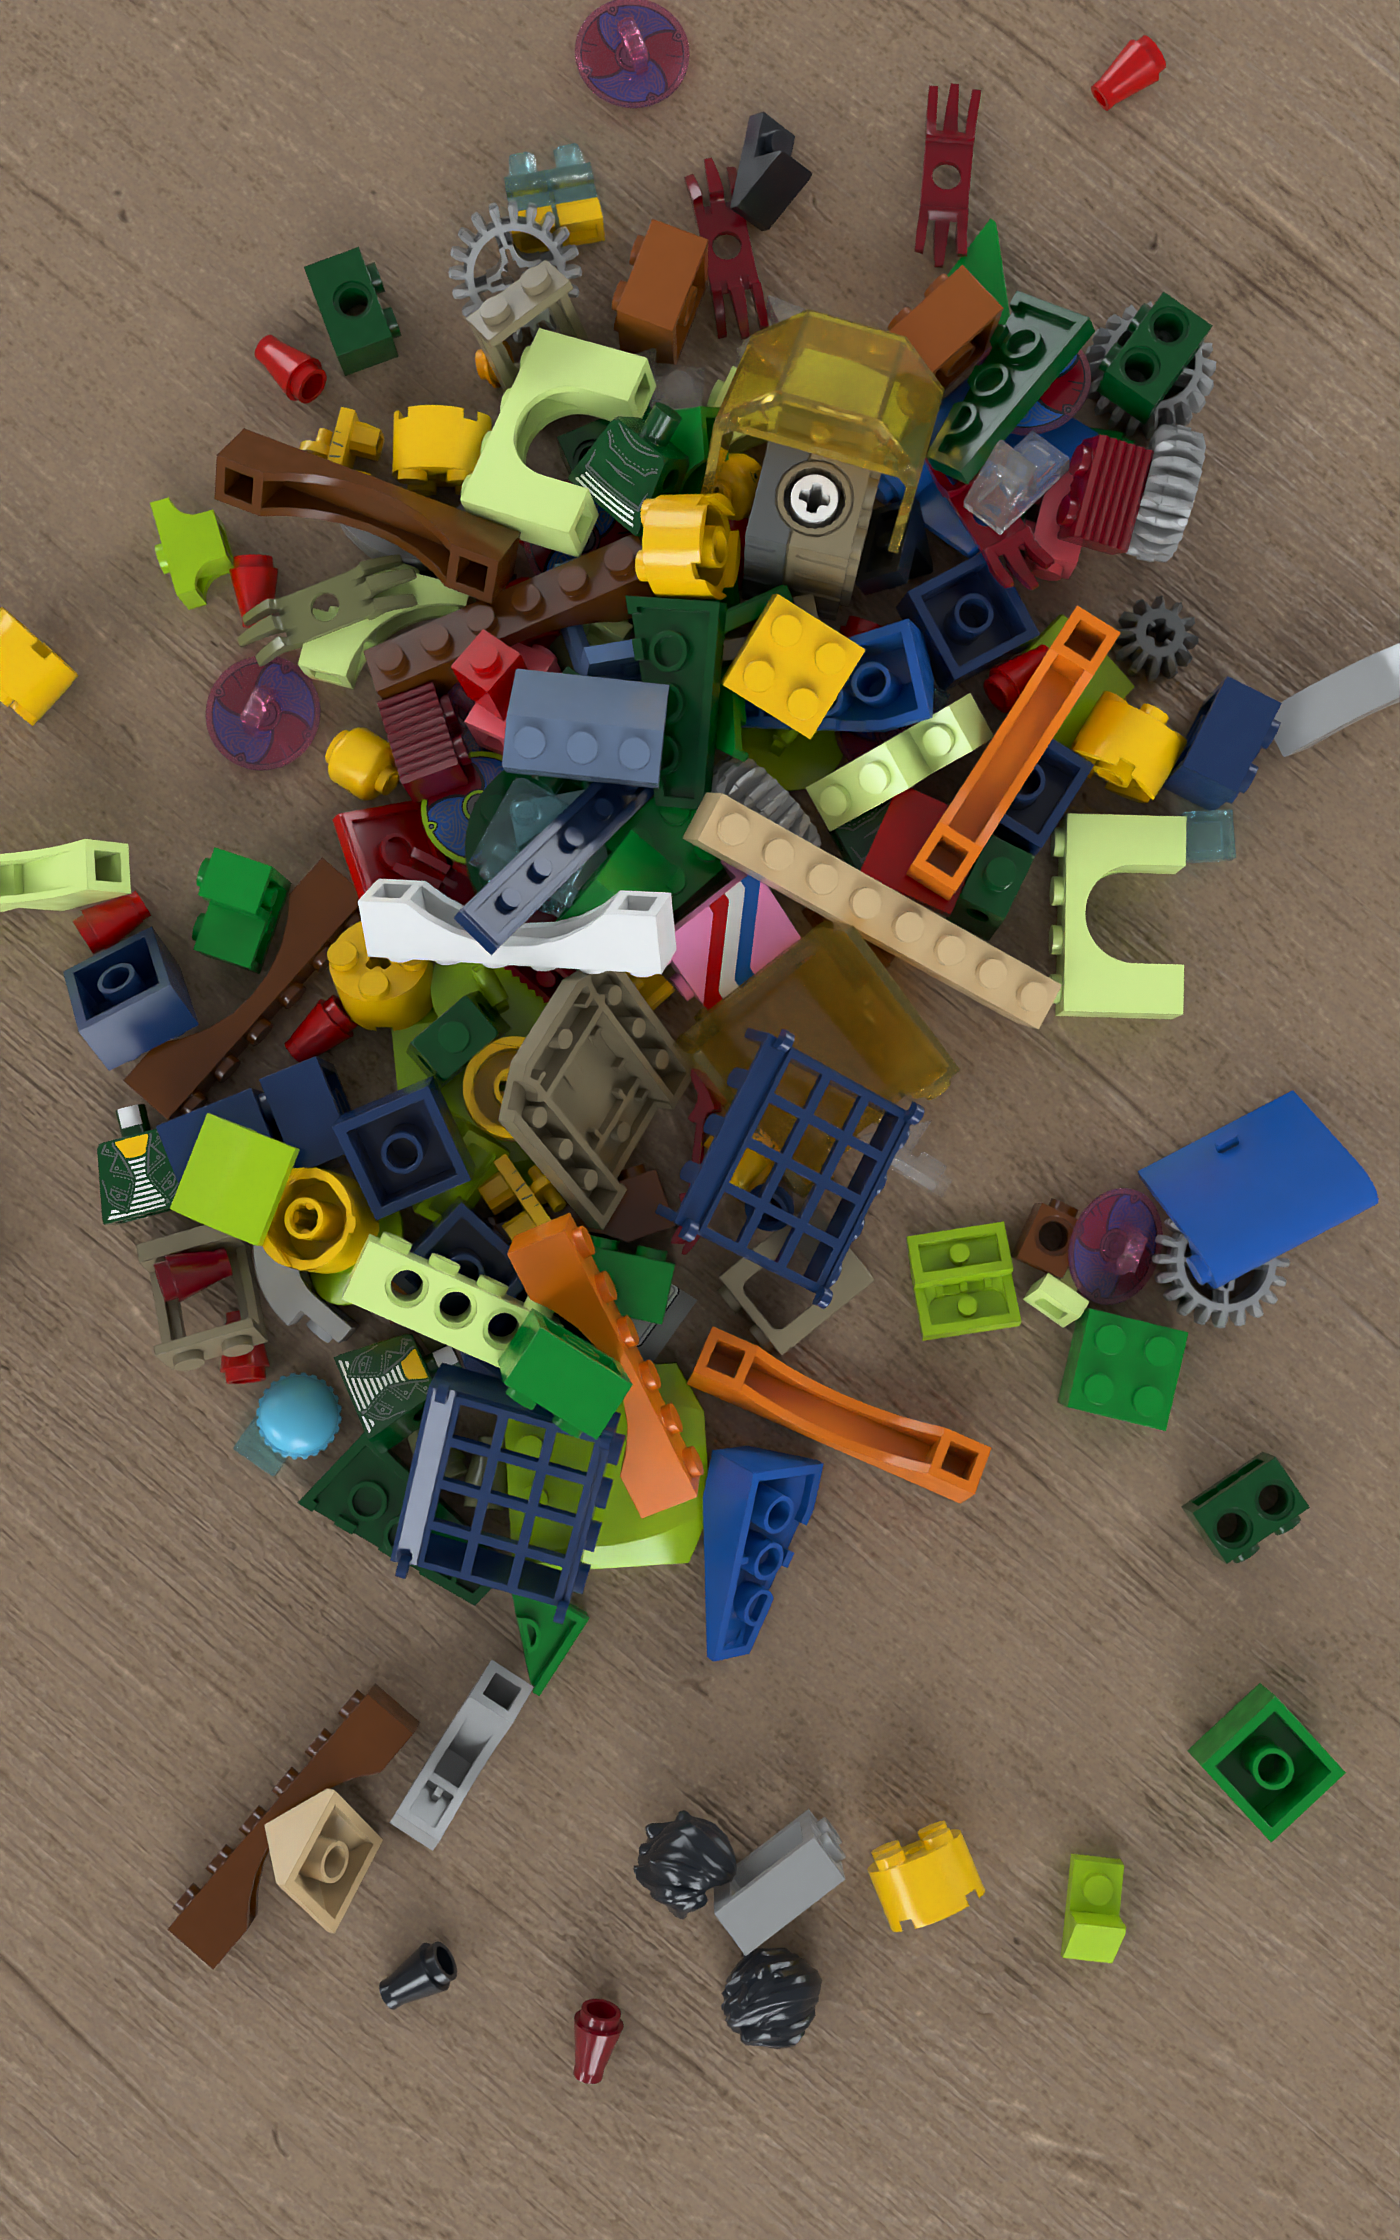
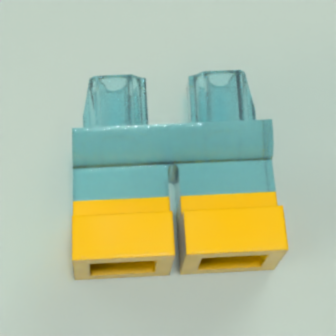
[504,143,605,253]

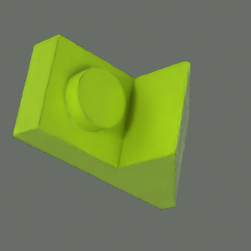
[1061,1854,1126,1963]

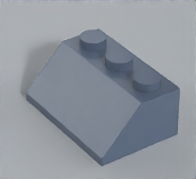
[502,669,669,789]

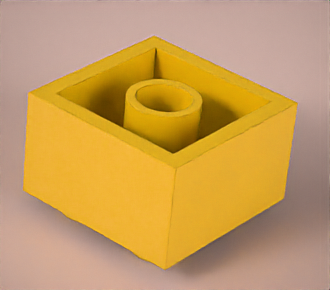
[721,594,865,740]

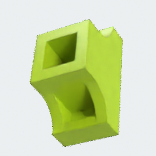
[150,497,234,610]

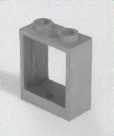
[714,1809,846,1956]

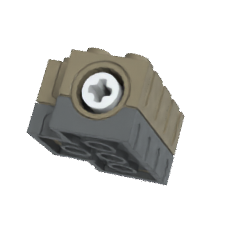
[742,404,887,621]

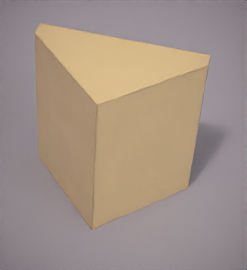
[264,1788,383,1934]

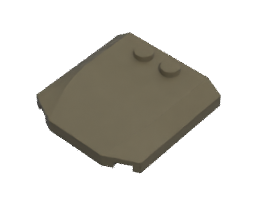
[498,970,695,1230]

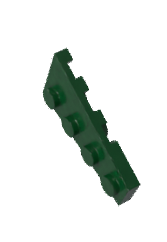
[926,291,1095,485]
[625,596,727,810]
[297,1432,497,1606]

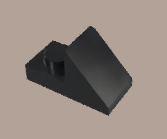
[730,111,812,231]
[855,496,933,595]

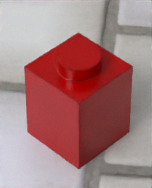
[451,629,528,721]

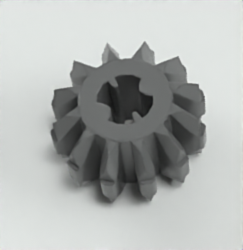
[1115,596,1199,683]

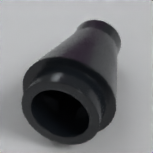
[379,1941,457,2010]

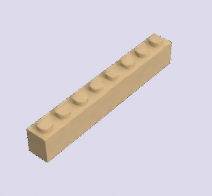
[683,792,1062,1029]

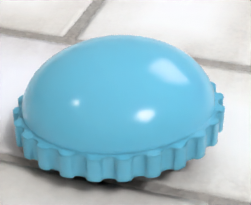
[256,1373,342,1460]

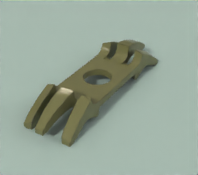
[237,554,418,667]

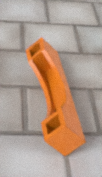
[906,605,1121,901]
[507,1213,704,1518]
[687,1326,992,1504]

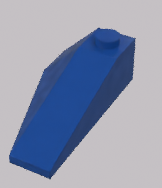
[741,619,934,732]
[703,1446,824,1662]

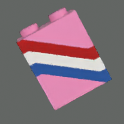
[667,860,801,1011]

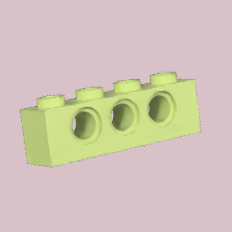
[342,1232,563,1368]

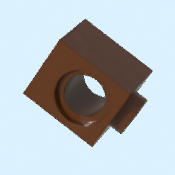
[1011,1198,1081,1279]

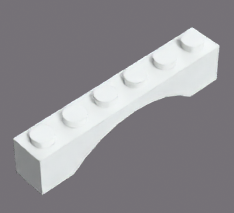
[358,879,677,977]

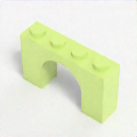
[460,328,656,557]
[1049,813,1187,1019]

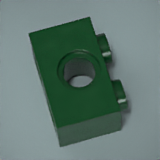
[304,247,402,376]

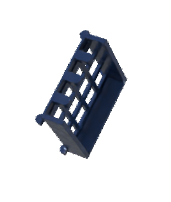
[655,1028,925,1309]
[390,1362,625,1625]

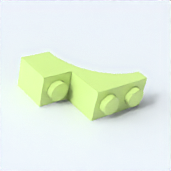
[298,563,476,689]
[806,693,994,832]

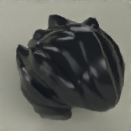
[633,1810,737,1920]
[721,1948,822,2049]

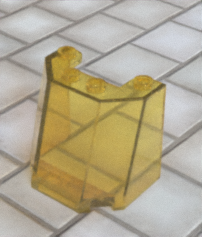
[702,309,944,553]
[672,920,960,1198]

